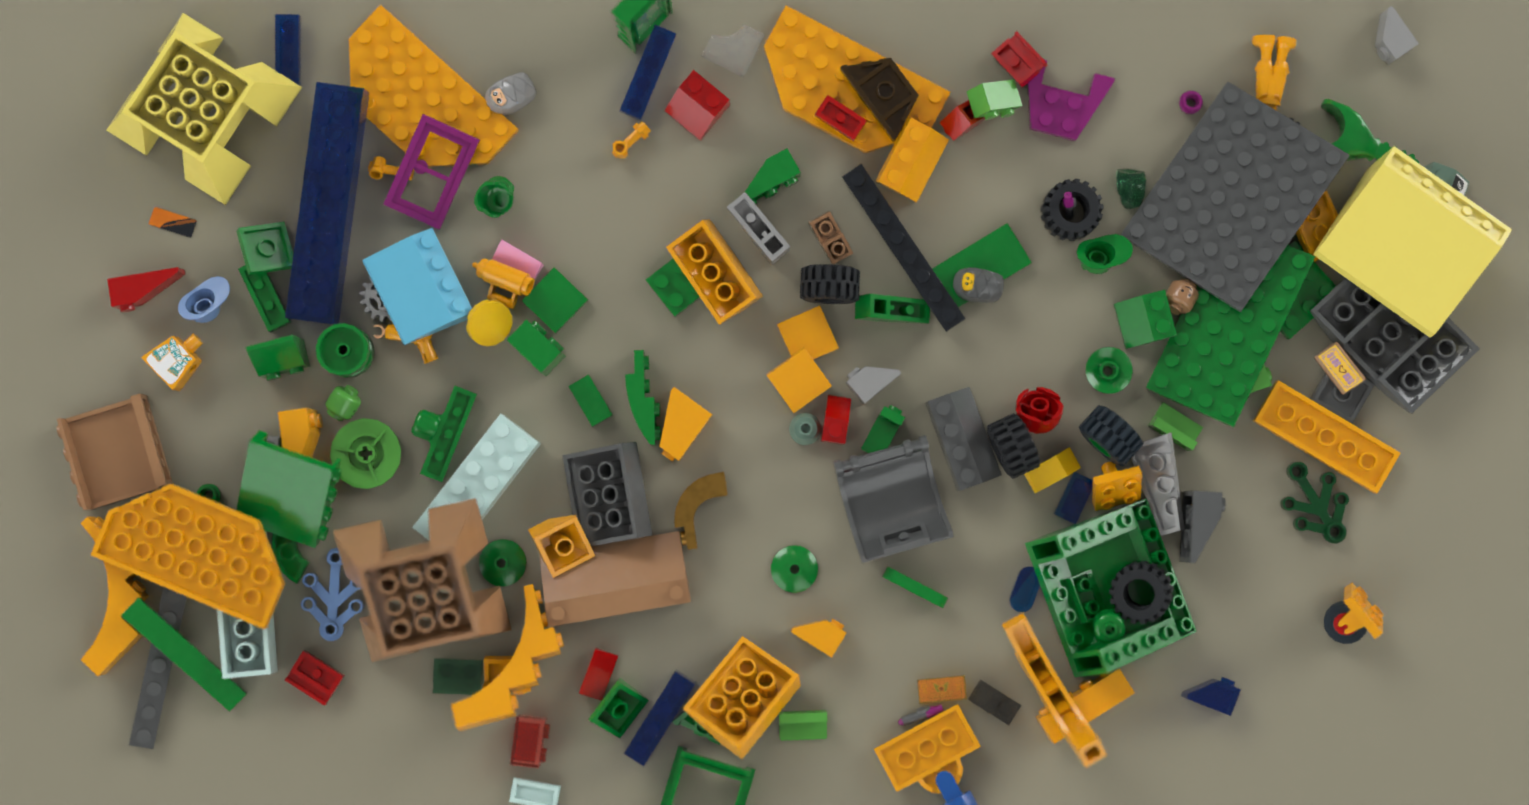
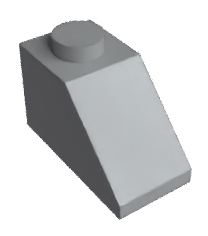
[1375,6,1419,65]
[846,366,901,405]

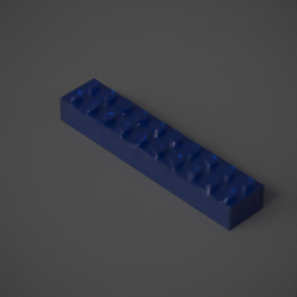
[285,82,369,325]

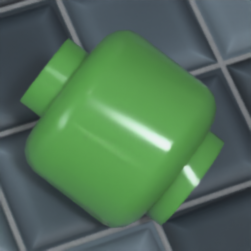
[325,385,361,421]

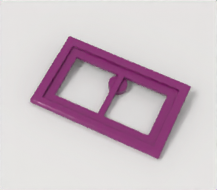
[383,114,480,230]

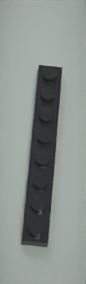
[842,164,966,332]

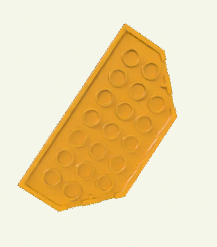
[349,4,519,167]
[764,5,950,153]
[90,484,285,629]

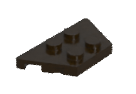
[840,58,919,142]

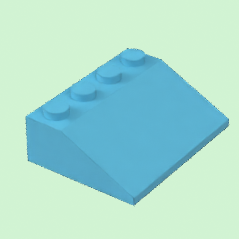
[362,228,472,345]

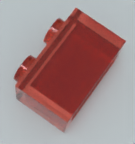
[510,714,551,768]

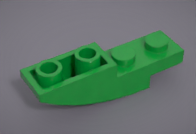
[625,350,661,446]

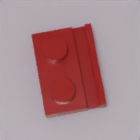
[991,31,1048,88]
[284,650,345,706]

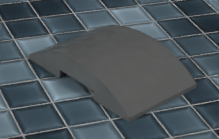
[1310,278,1480,414]

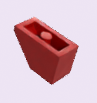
[939,100,985,141]
[821,395,851,445]

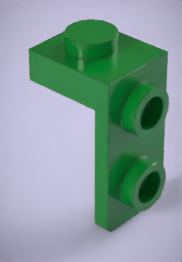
[861,405,905,454]

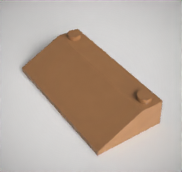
[539,531,691,627]

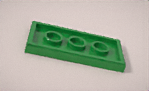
[932,223,1032,308]

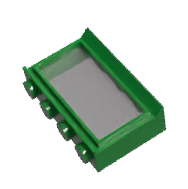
[611,0,673,54]

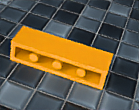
[1036,668,1135,744]

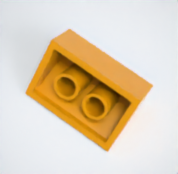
[875,118,949,203]

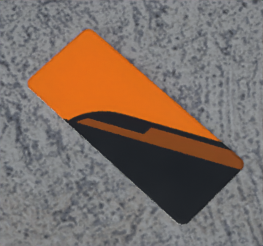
[149,207,197,237]

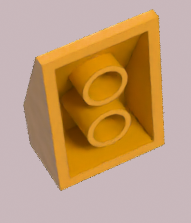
[278,408,323,458]

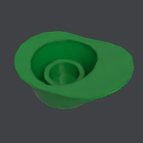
[1076,234,1133,274]

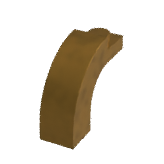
[674,472,728,550]

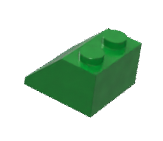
[1114,290,1177,349]
[246,335,310,381]

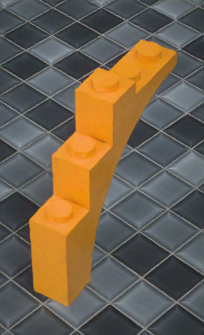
[80,516,149,676]
[451,584,564,731]
[1002,613,1107,767]

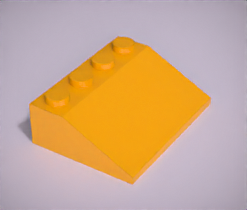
[683,636,801,759]

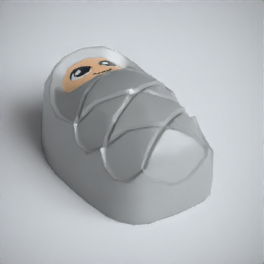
[485,72,536,116]

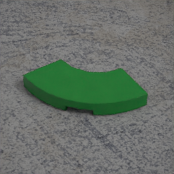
[272,534,310,584]

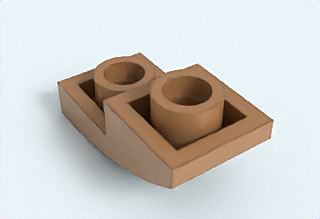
[808,211,853,264]

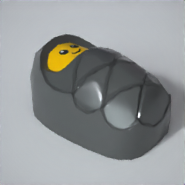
[953,267,1004,303]

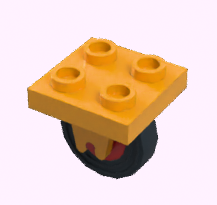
[1324,582,1384,644]

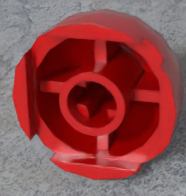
[1015,387,1064,434]

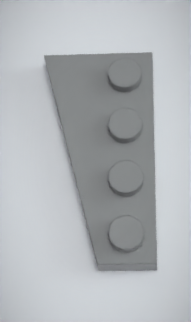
[1131,432,1185,536]

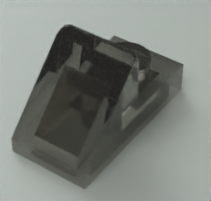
[968,679,1021,725]

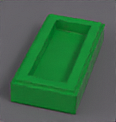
[568,374,613,427]

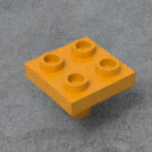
[1092,461,1142,511]

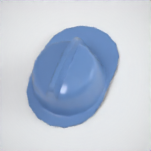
[178,276,230,323]

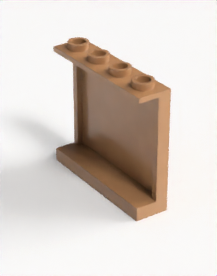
[56,394,173,510]

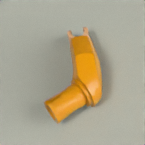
[373,323,439,364]

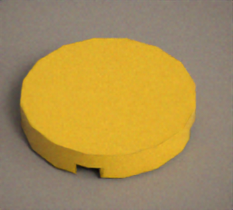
[466,300,512,347]

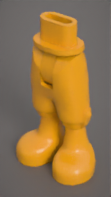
[1252,35,1297,111]

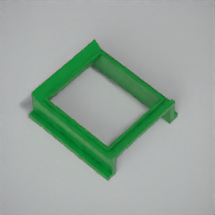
[661,746,756,805]

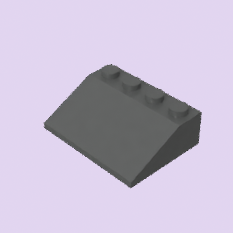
[562,442,652,546]

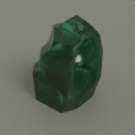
[1116,168,1146,209]

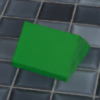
[588,678,649,738]

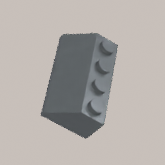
[925,387,1002,491]

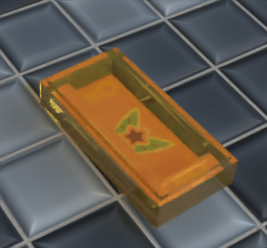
[917,675,967,704]

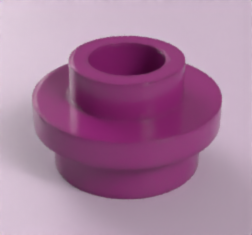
[1179,91,1203,114]

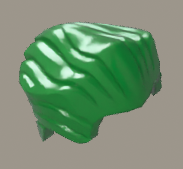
[474,176,514,218]

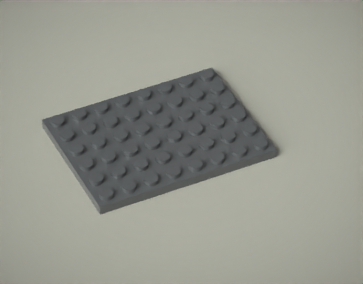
[1121,81,1350,313]

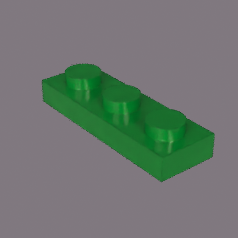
[238,265,292,333]

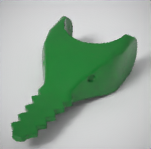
[1321,99,1419,163]

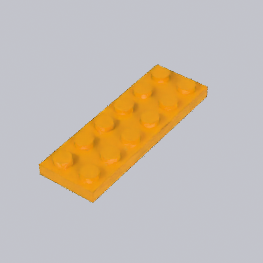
[1253,380,1401,494]

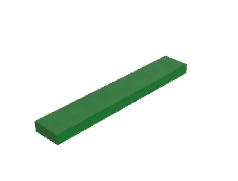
[121,597,247,712]

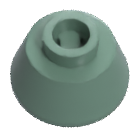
[789,413,821,445]

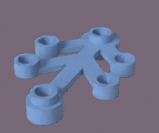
[301,548,364,641]

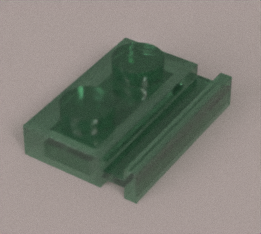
[432,658,483,695]

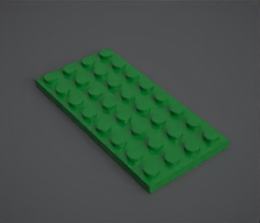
[1146,245,1316,428]

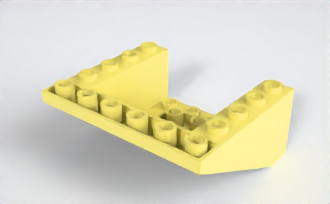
[1313,146,1512,337]

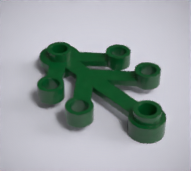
[1280,462,1349,544]

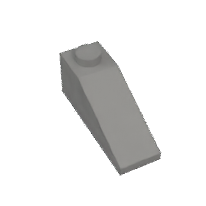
[727,192,790,265]

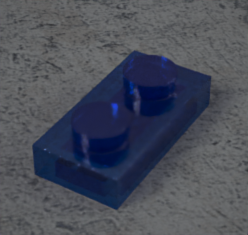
[1053,472,1093,524]

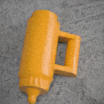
[472,258,534,309]

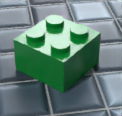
[507,319,565,376]

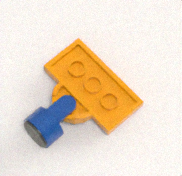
[874,704,981,805]

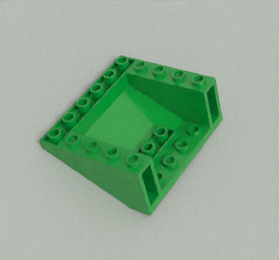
[1025,498,1197,678]

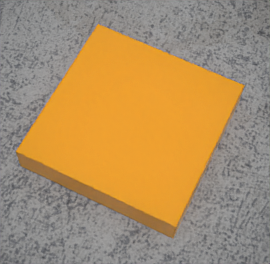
[777,305,839,360]
[766,347,832,413]

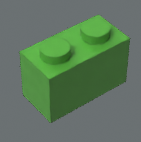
[966,79,1022,120]

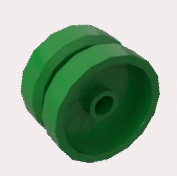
[316,323,375,378]

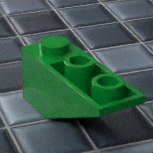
[745,148,801,205]

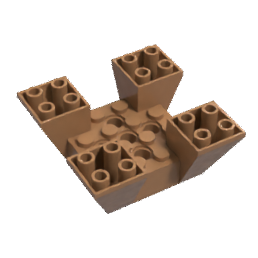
[333,498,512,663]

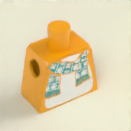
[141,333,203,391]

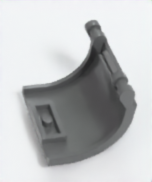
[833,435,954,563]

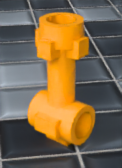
[612,121,651,159]
[368,156,414,181]

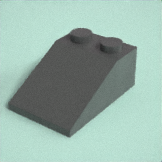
[1180,491,1226,563]

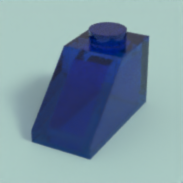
[1181,677,1241,716]

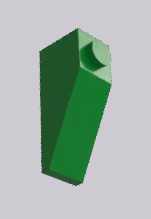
[855,294,930,324]

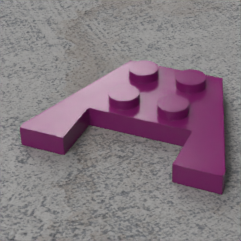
[1027,60,1115,141]

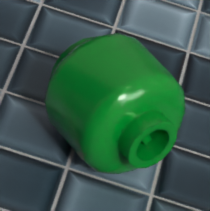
[1093,609,1125,643]

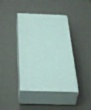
[509,777,561,805]

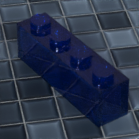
[624,669,696,766]

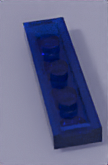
[619,24,676,121]

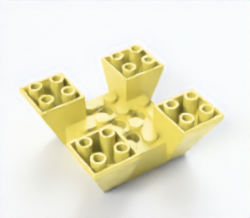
[106,13,302,205]

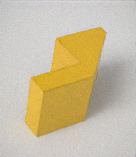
[1024,447,1081,493]

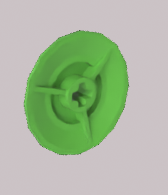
[330,418,401,489]

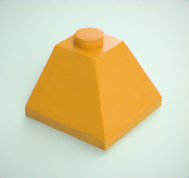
[528,515,595,578]

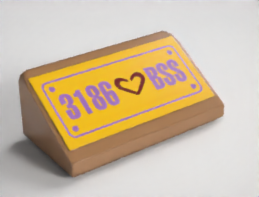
[1314,342,1366,395]

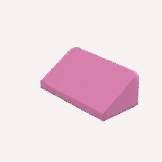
[492,240,544,281]

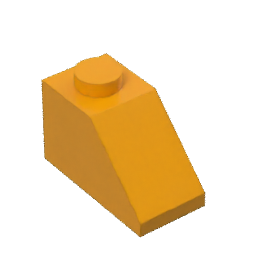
[791,618,847,658]

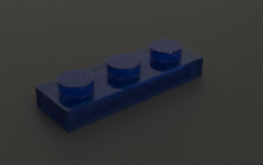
[275,14,301,86]

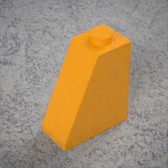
[659,387,713,462]

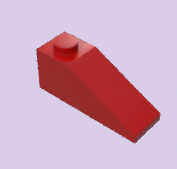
[107,267,185,312]

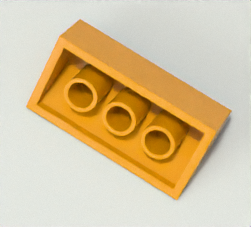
[666,219,763,325]

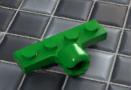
[412,385,477,482]

